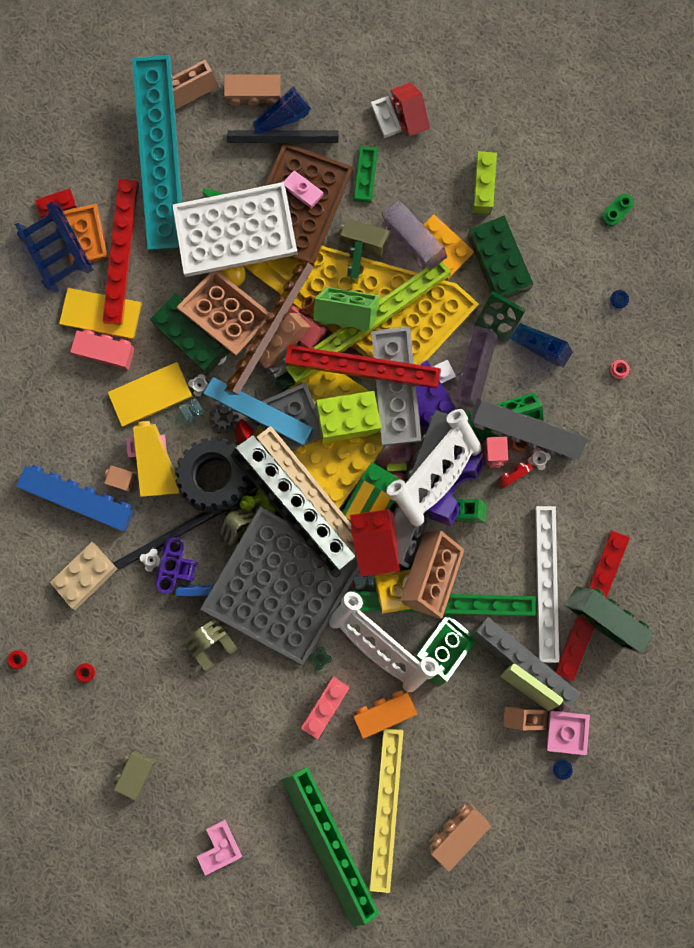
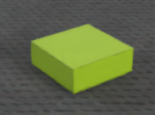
[387,463,407,473]

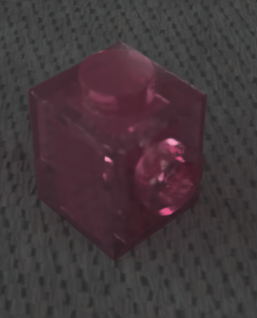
[389,443,413,464]

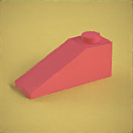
[284,304,329,348]

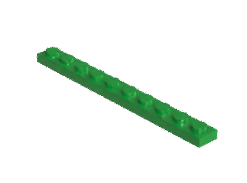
[341,591,536,616]

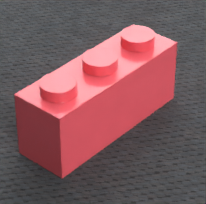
[70,330,135,370]
[301,676,349,739]

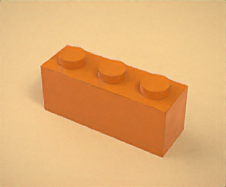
[354,690,417,739]

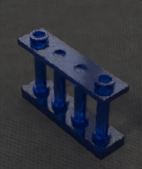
[15,201,94,292]

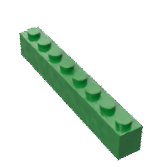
[281,767,379,926]

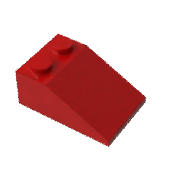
[350,509,400,577]

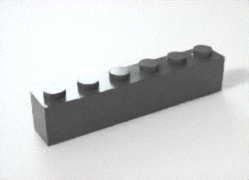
[469,398,588,461]
[471,617,580,712]

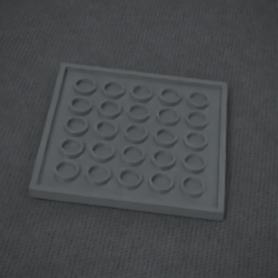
[200,506,359,665]

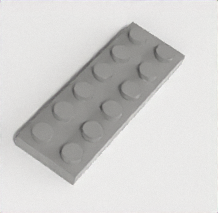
[371,327,422,446]

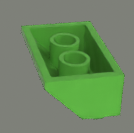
[314,287,381,331]

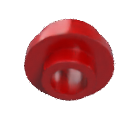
[7,650,28,670]
[75,663,95,683]

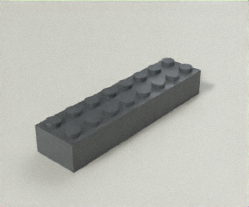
[394,410,458,569]

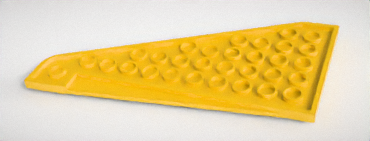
[243,246,479,365]

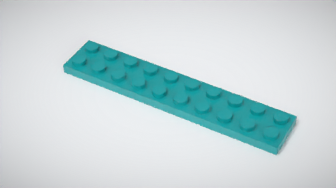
[132,55,182,250]

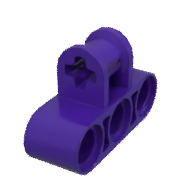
[154,537,199,594]

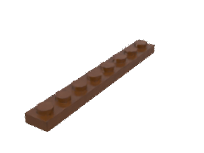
[224,263,314,395]

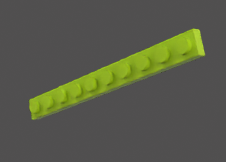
[285,258,451,384]

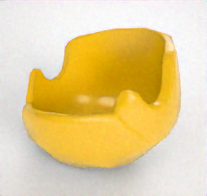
[218,266,246,286]

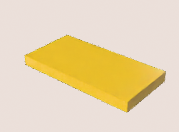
[59,288,142,340]
[108,362,193,427]

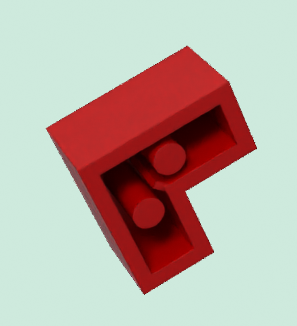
[390,82,430,136]

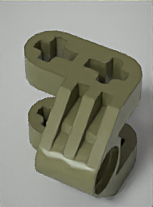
[220,509,255,550]
[183,618,239,672]

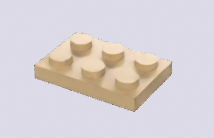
[50,542,117,610]

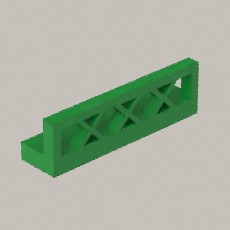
[466,392,544,440]

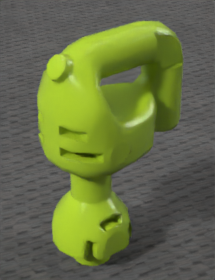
[240,490,278,513]

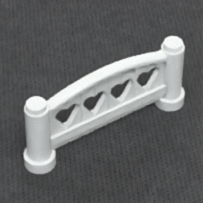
[387,409,482,526]
[329,592,439,692]

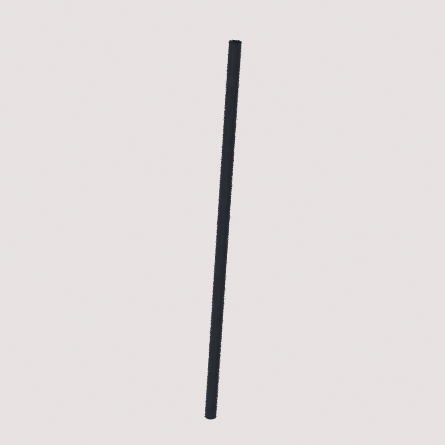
[113,484,259,573]

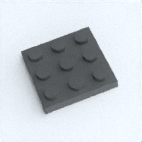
[260,383,321,451]

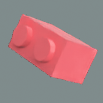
[483,437,508,469]

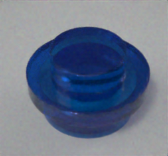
[610,290,629,309]
[553,759,573,780]

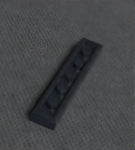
[226,130,339,143]

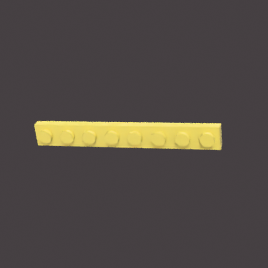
[370,728,403,893]

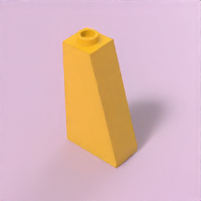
[133,421,180,497]

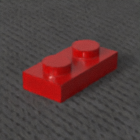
[35,188,77,219]

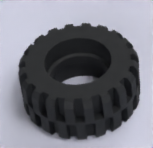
[175,437,252,514]

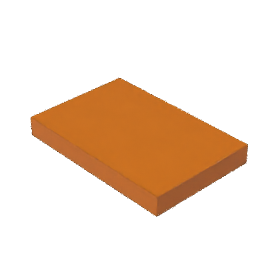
[60,204,108,266]

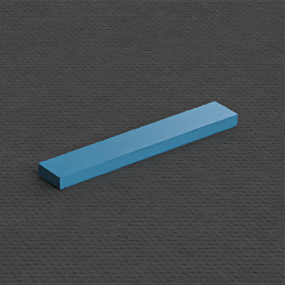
[204,377,314,446]

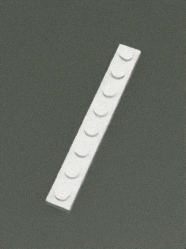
[535,506,559,662]

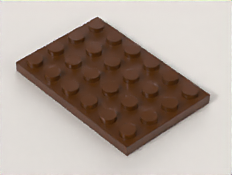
[265,143,353,267]

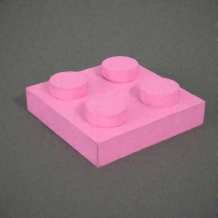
[546,710,590,755]

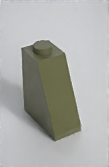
[338,219,390,259]

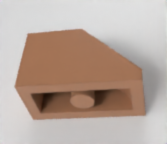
[504,707,547,730]

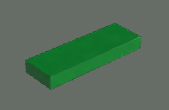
[353,146,378,203]

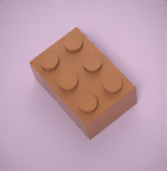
[429,803,491,872]

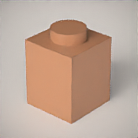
[104,465,136,492]

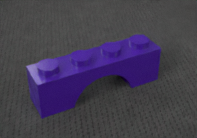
[428,448,485,527]

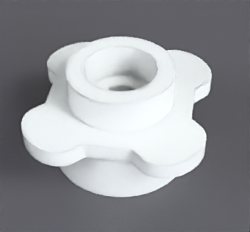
[188,374,209,396]
[528,448,550,470]
[140,549,160,572]

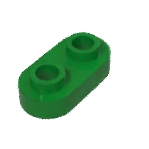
[602,194,634,227]

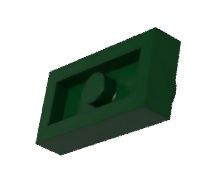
[347,241,363,284]

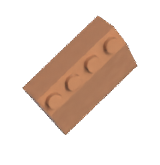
[177,271,269,356]

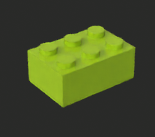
[315,391,382,444]

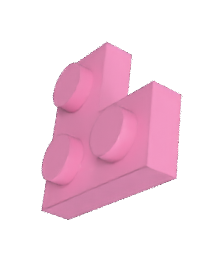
[197,820,242,876]

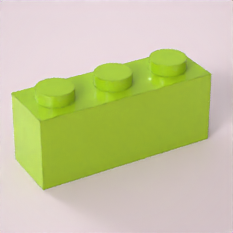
[472,151,497,214]

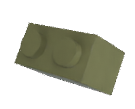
[114,751,156,800]

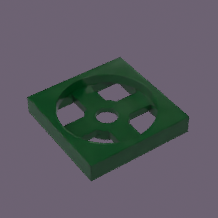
[475,291,526,342]

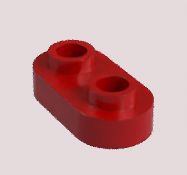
[497,462,533,490]

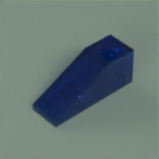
[253,86,311,133]
[510,323,573,368]

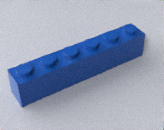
[16,464,135,532]

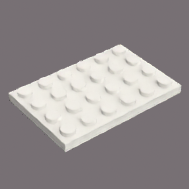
[173,182,298,277]

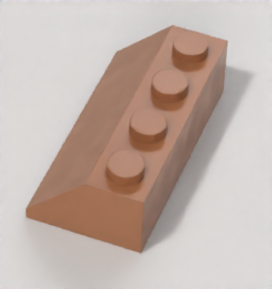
[400,530,464,619]

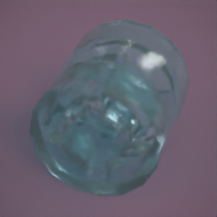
[179,397,205,423]
[354,571,375,590]

